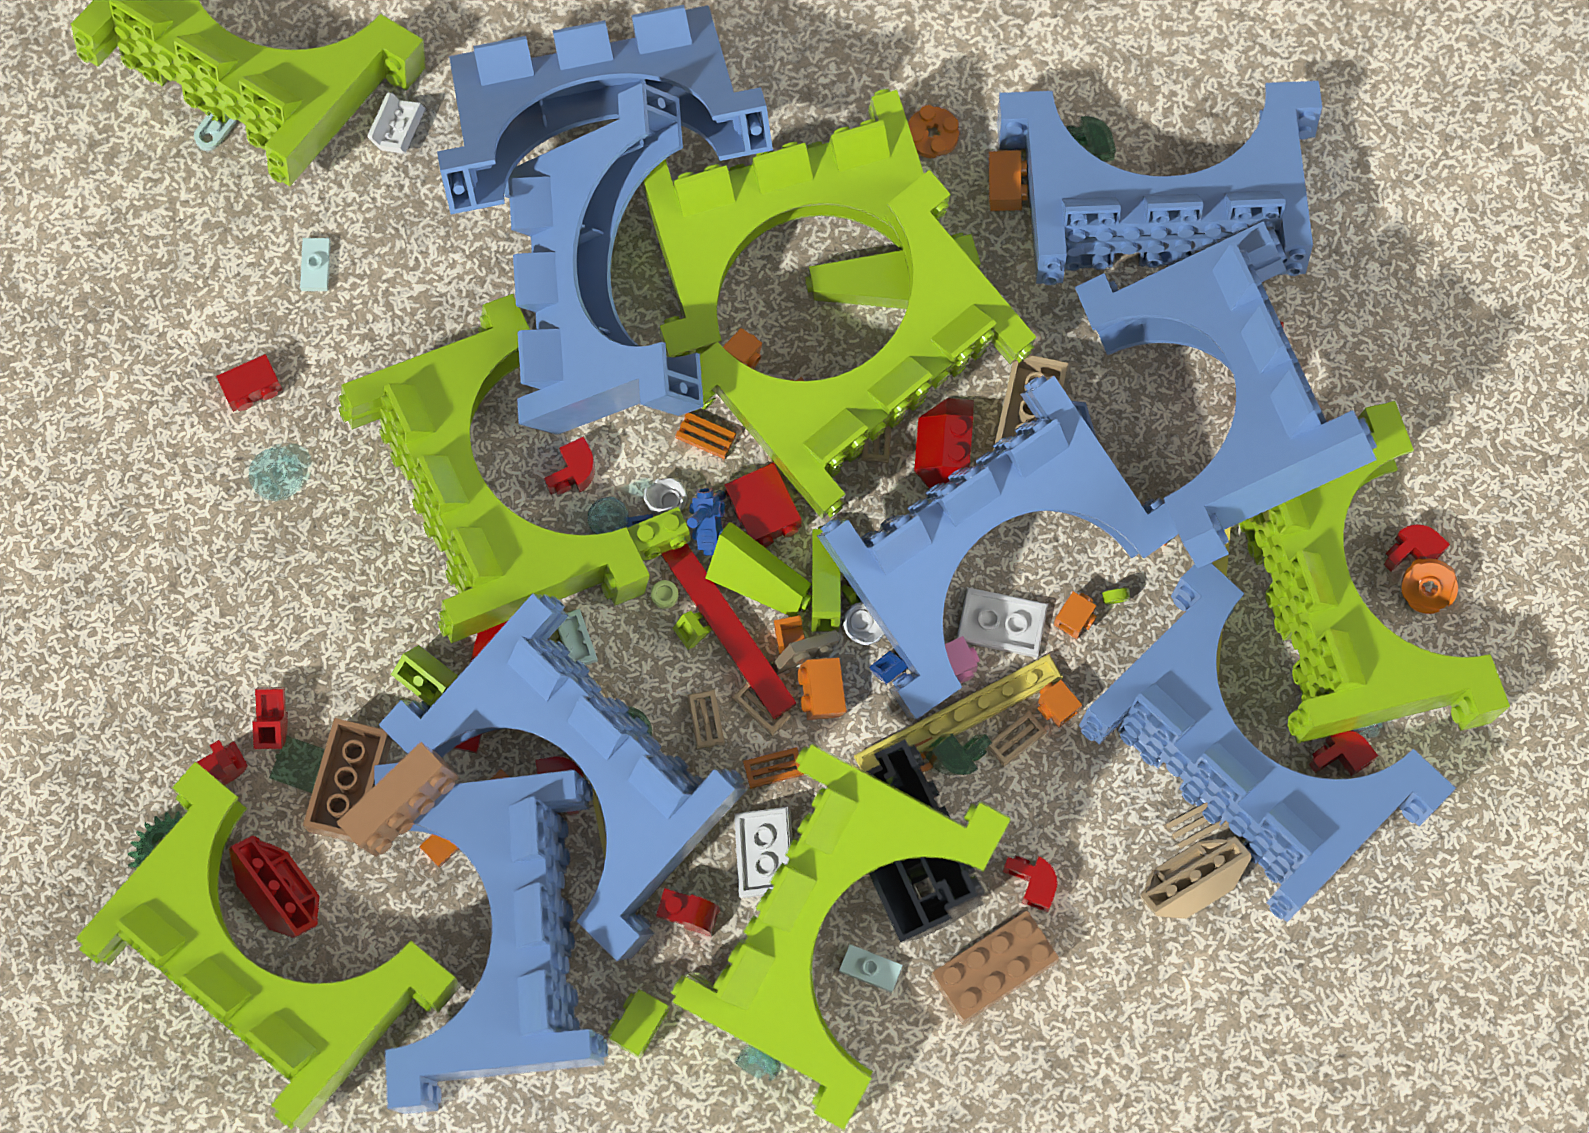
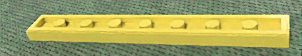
[854,654,1063,771]

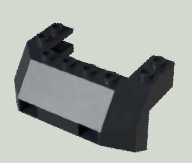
[866,739,985,943]

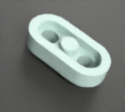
[194,113,237,151]

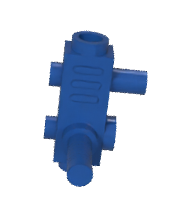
[687,488,726,555]

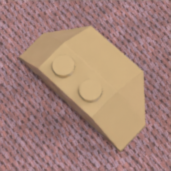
[1140,837,1252,919]

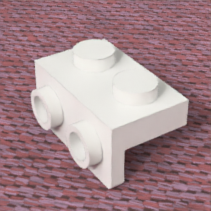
[368,93,426,154]

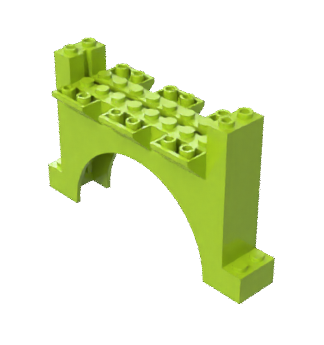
[71,0,425,186]
[641,89,981,358]
[695,169,1036,519]
[338,294,650,643]
[1239,401,1510,744]
[671,743,1011,1130]
[75,762,461,1130]

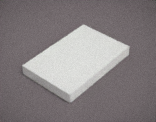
[957,587,1048,658]
[734,807,793,898]

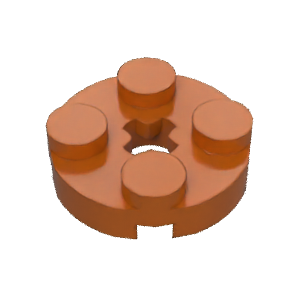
[908,105,959,158]
[1401,559,1458,614]

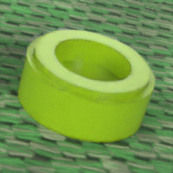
[1102,588,1131,605]

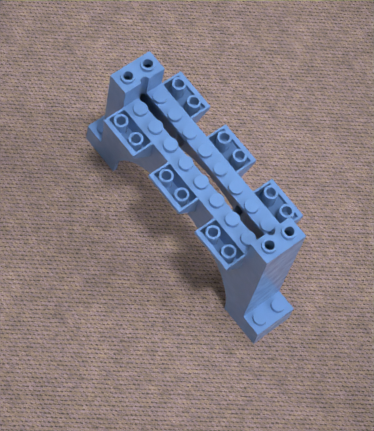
[437,5,773,215]
[997,81,1322,285]
[505,83,704,435]
[1075,221,1377,568]
[817,375,1179,720]
[1079,563,1456,923]
[379,594,748,961]
[374,763,608,1114]

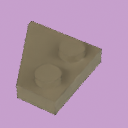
[771,630,840,675]

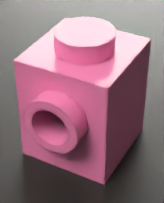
[945,636,980,683]

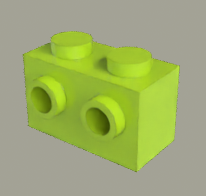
[628,507,691,561]
[391,645,459,707]
[608,989,670,1059]

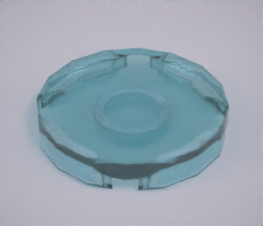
[249,448,304,501]

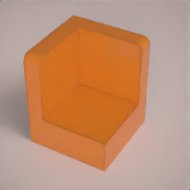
[774,616,805,655]

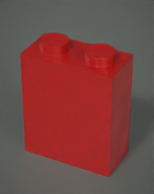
[724,463,802,548]

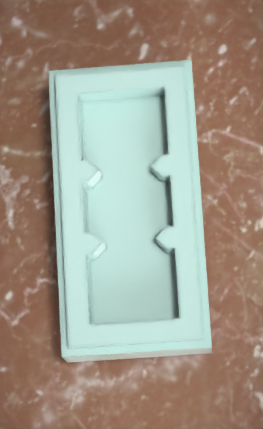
[300,238,331,291]
[557,609,598,666]
[839,944,903,993]

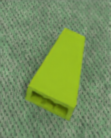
[805,250,909,309]
[706,522,812,617]
[811,525,841,632]

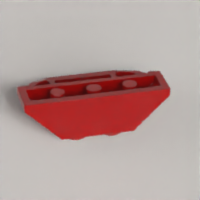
[914,398,974,489]
[229,835,320,938]

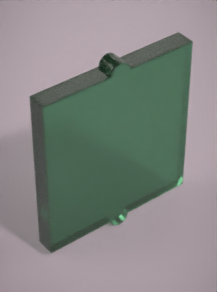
[269,736,325,794]

